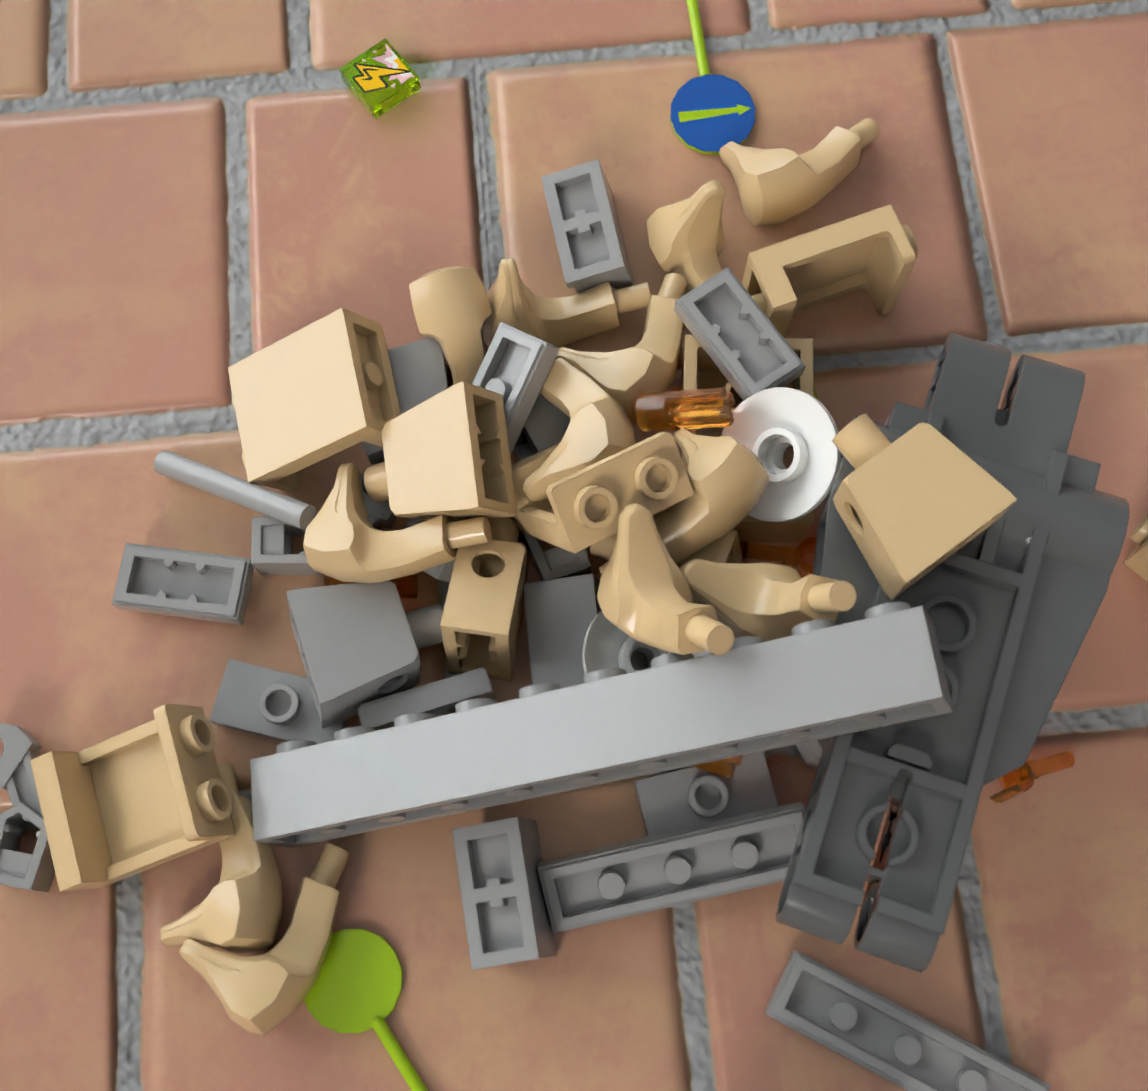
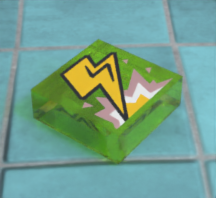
[339,38,421,119]

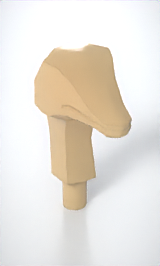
[719,118,879,226]
[647,180,726,295]
[482,257,651,348]
[409,266,492,384]
[555,273,688,426]
[523,358,635,501]
[599,427,770,574]
[303,463,492,583]
[597,504,734,655]
[680,558,856,642]
[159,763,283,954]
[179,843,350,1036]

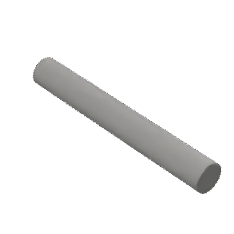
[154,450,316,530]

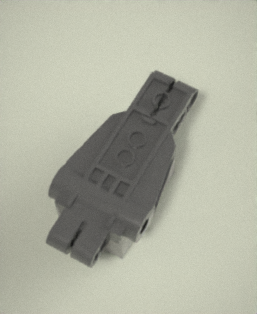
[776,332,1129,973]

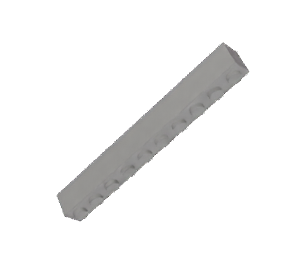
[250,602,954,848]

